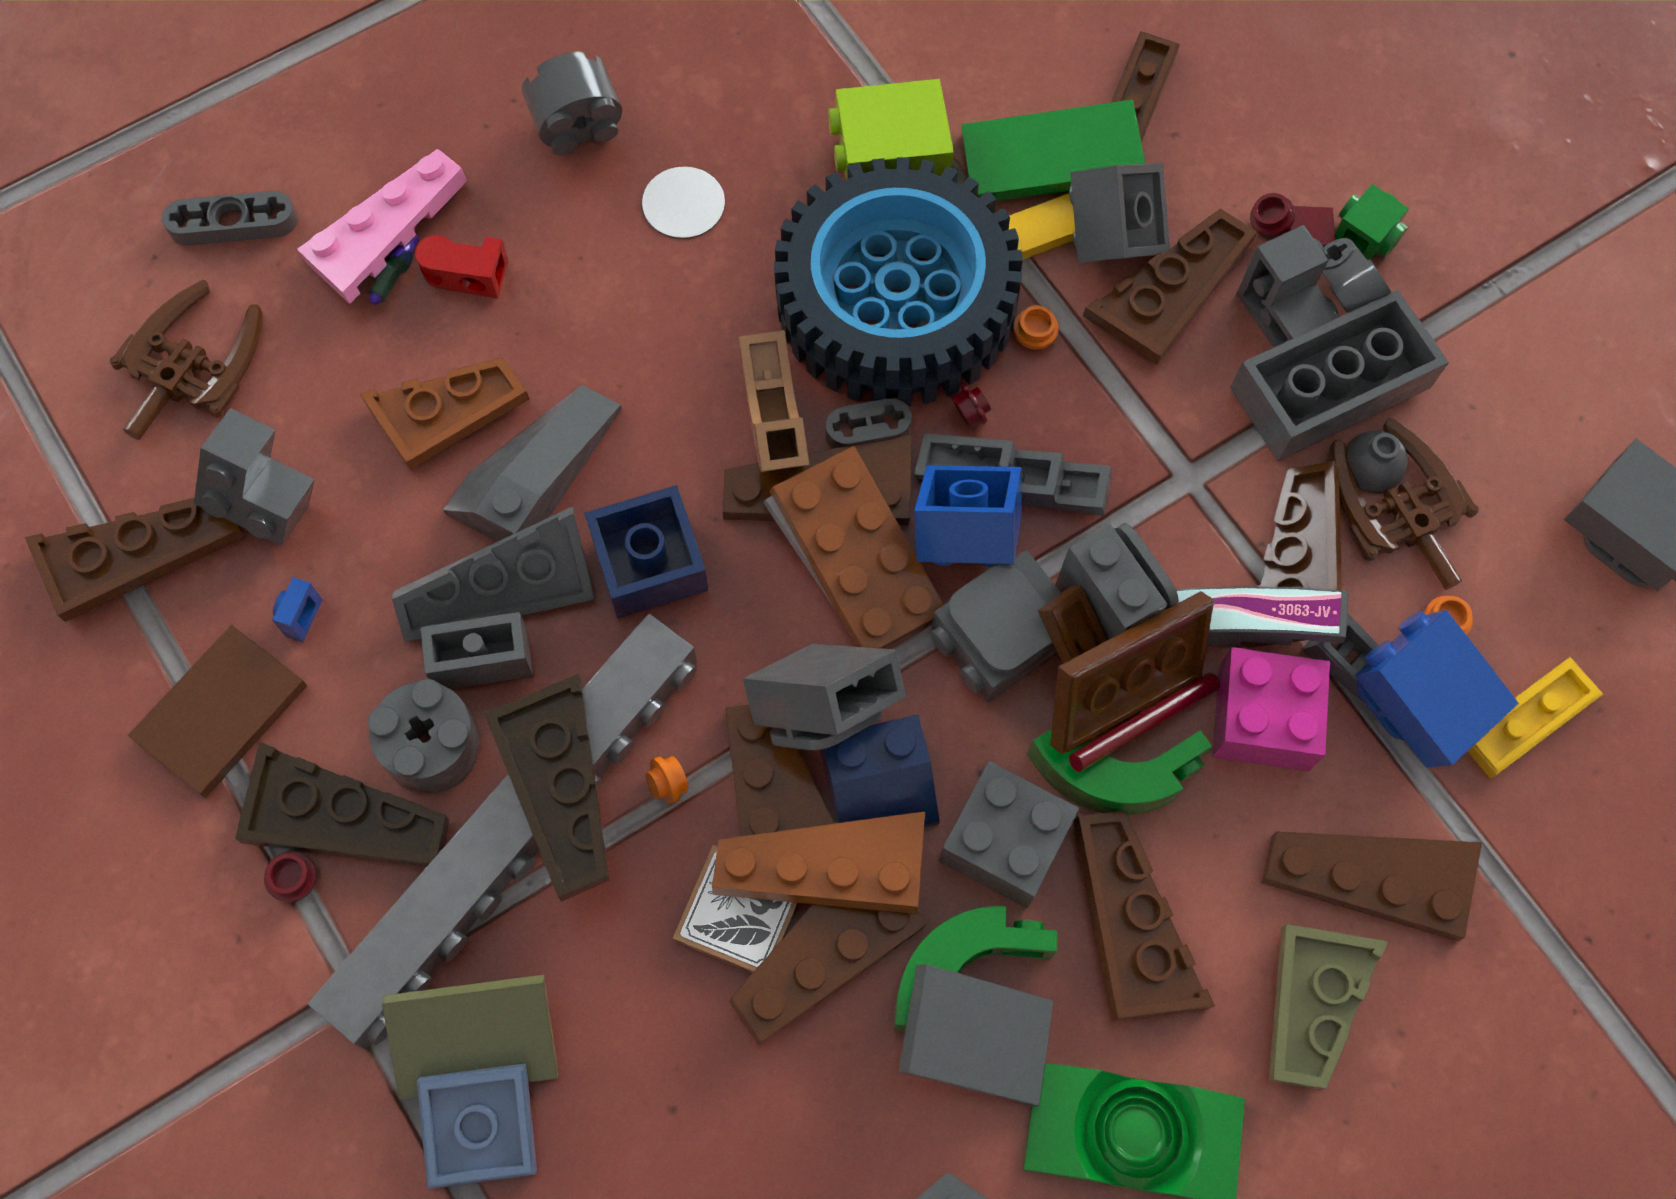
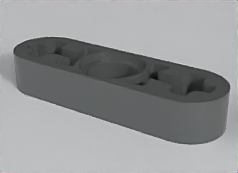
[162,191,298,245]

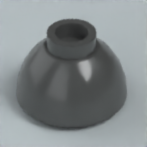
[1346,430,1408,493]

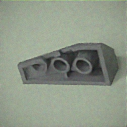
[443,385,622,542]

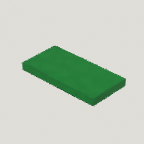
[961,100,1145,201]

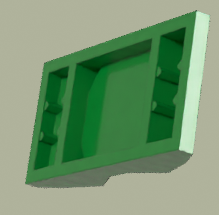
[1023,1063,1245,1199]

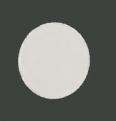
[642,167,725,238]

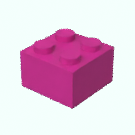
[1212,647,1330,771]

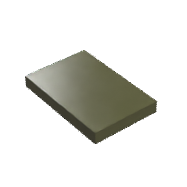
[382,975,559,1100]

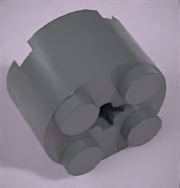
[522,52,622,155]
[368,679,480,793]

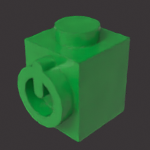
[1335,184,1409,261]

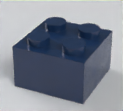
[584,485,709,619]

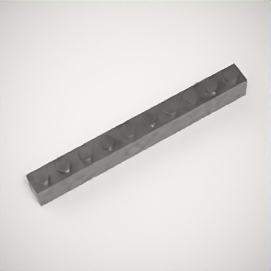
[307,613,697,1050]

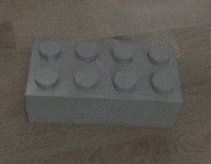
[1230,290,1449,461]

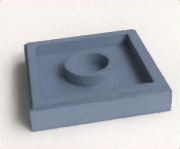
[417,1063,537,1189]

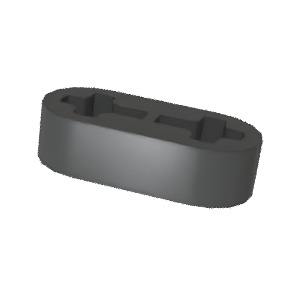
[826,398,912,449]

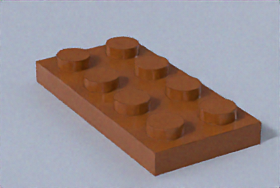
[769,446,944,648]

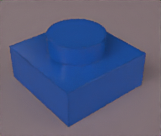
[272,577,323,642]

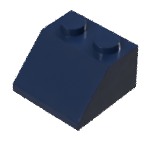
[820,715,940,828]

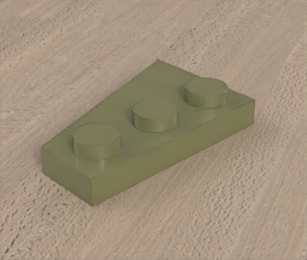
[1269,924,1388,1091]

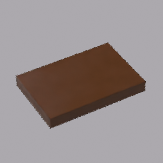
[128,624,307,798]

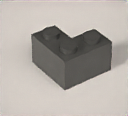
[1236,225,1339,348]
[194,408,315,546]

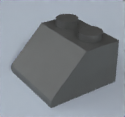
[1069,163,1170,263]

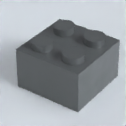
[938,761,1079,908]

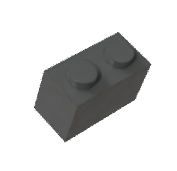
[420,612,534,690]

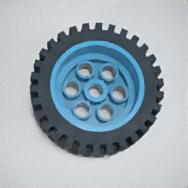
[774,157,1023,406]

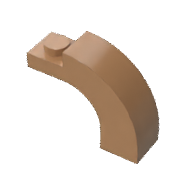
[738,330,810,472]

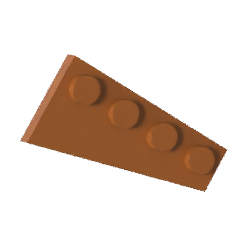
[712,812,925,914]

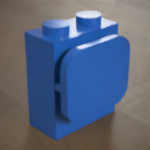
[1354,610,1519,768]

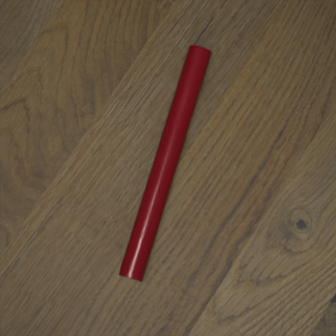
[1068,672,1220,772]

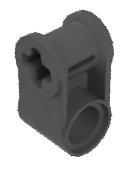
[1323,238,1392,313]

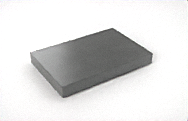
[898,964,1053,1106]

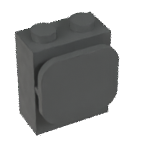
[1564,438,1676,591]
[1055,523,1179,640]
[930,550,1061,702]
[743,644,906,750]

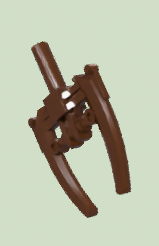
[110,280,263,440]
[1330,418,1479,590]

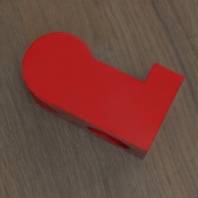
[415,235,508,299]

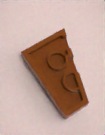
[360,357,529,470]

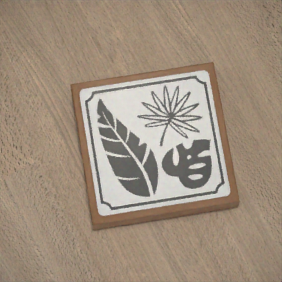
[672,845,799,973]

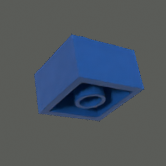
[914,465,1022,567]

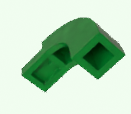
[1027,729,1212,815]
[893,906,1057,1032]

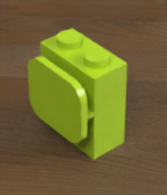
[828,79,954,180]

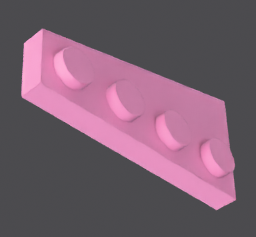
[297,149,468,304]

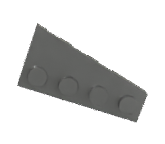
[392,506,595,642]

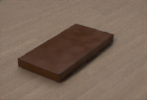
[1050,591,1214,754]

